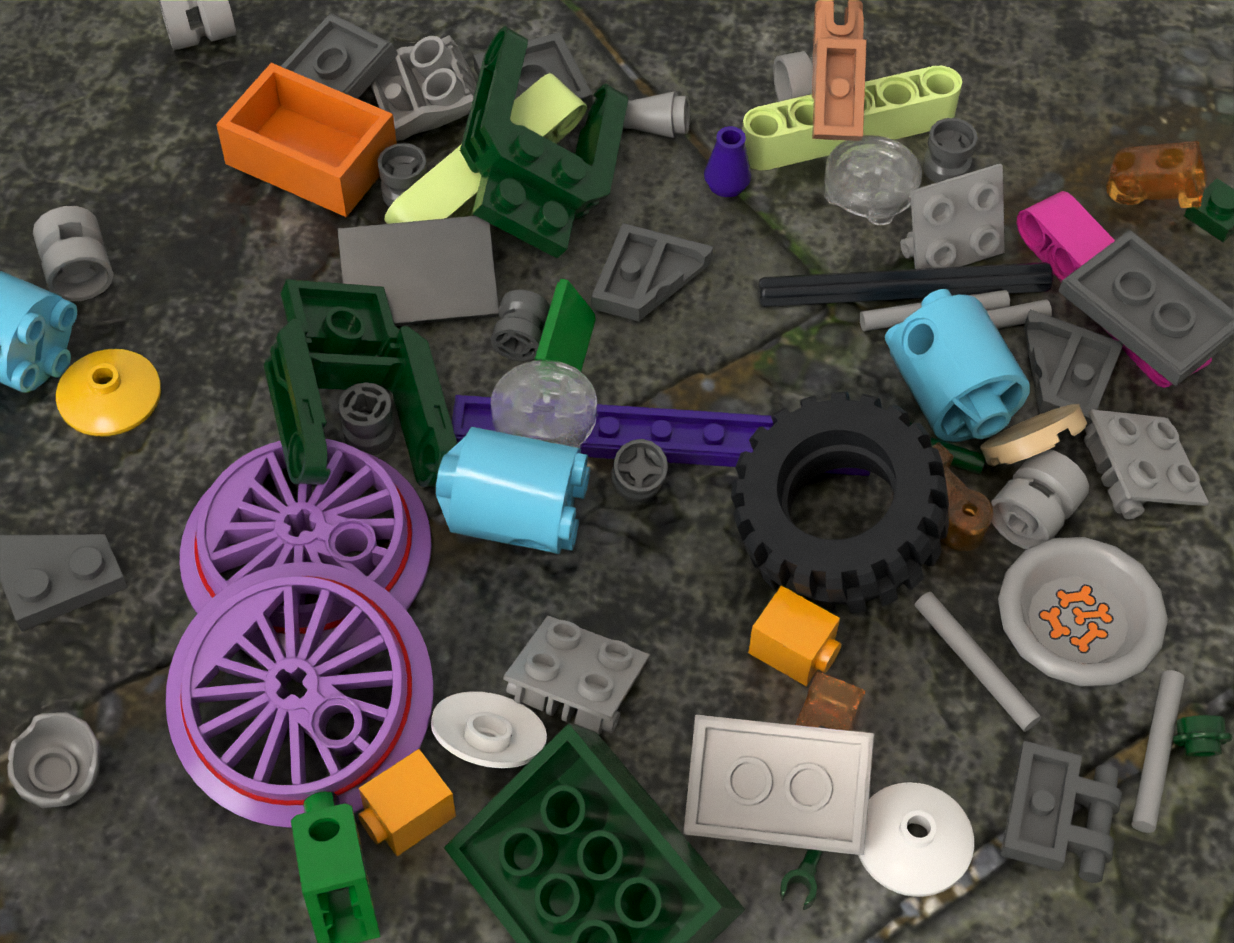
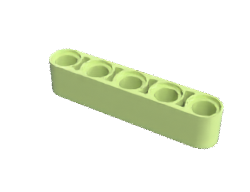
[742,65,962,170]
[384,73,587,224]

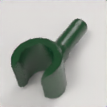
[780,849,823,910]

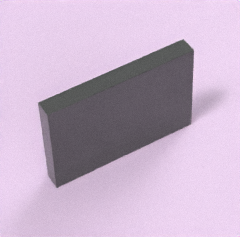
[337,216,499,326]
[1058,230,1234,386]

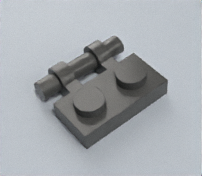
[1000,741,1122,883]

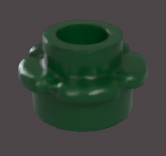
[1173,715,1232,757]

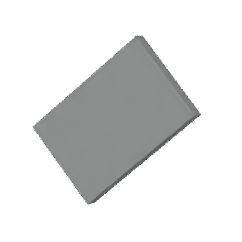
[683,715,875,855]

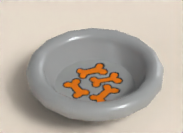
[998,537,1168,687]

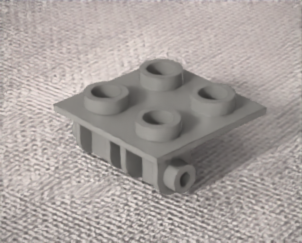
[900,164,1005,269]
[1084,409,1209,519]
[503,616,650,735]

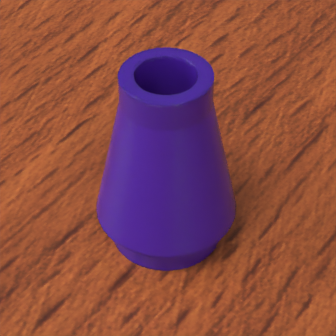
[704,126,752,197]

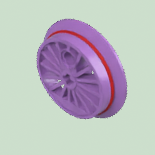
[180,439,432,659]
[166,562,433,828]

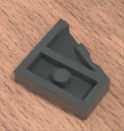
[591,223,713,322]

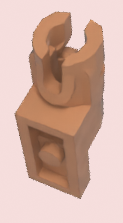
[812,0,866,141]

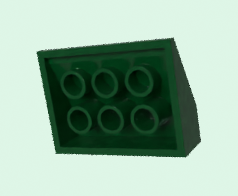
[444,723,745,943]

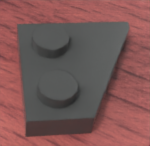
[1024,309,1123,427]
[0,534,128,631]

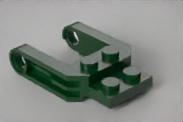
[460,26,628,258]
[264,279,457,487]

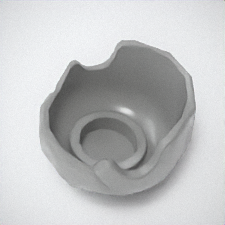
[7,712,100,808]

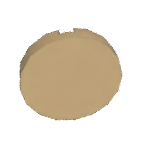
[981,404,1087,467]

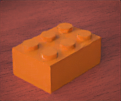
[216,63,397,217]

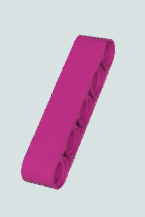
[1017,191,1212,388]

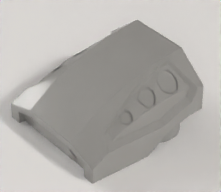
[370,35,477,141]

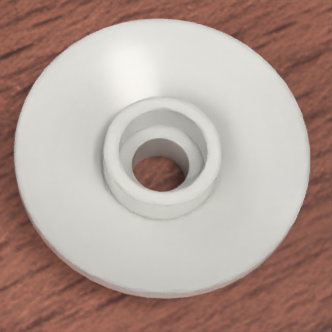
[431,692,547,768]
[858,782,974,897]

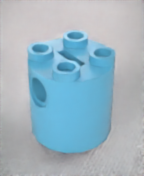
[0,271,77,393]
[884,289,1030,442]
[436,427,590,554]

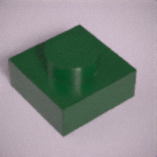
[1184,178,1234,242]

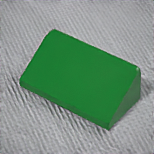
[535,279,596,395]

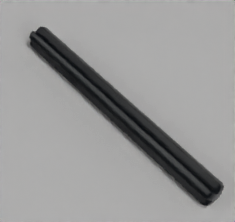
[758,262,1053,307]

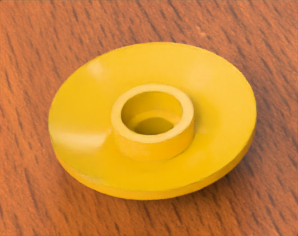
[56,349,161,437]

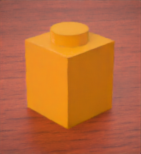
[748,585,842,686]
[358,749,456,856]

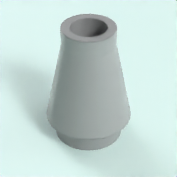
[623,91,690,139]

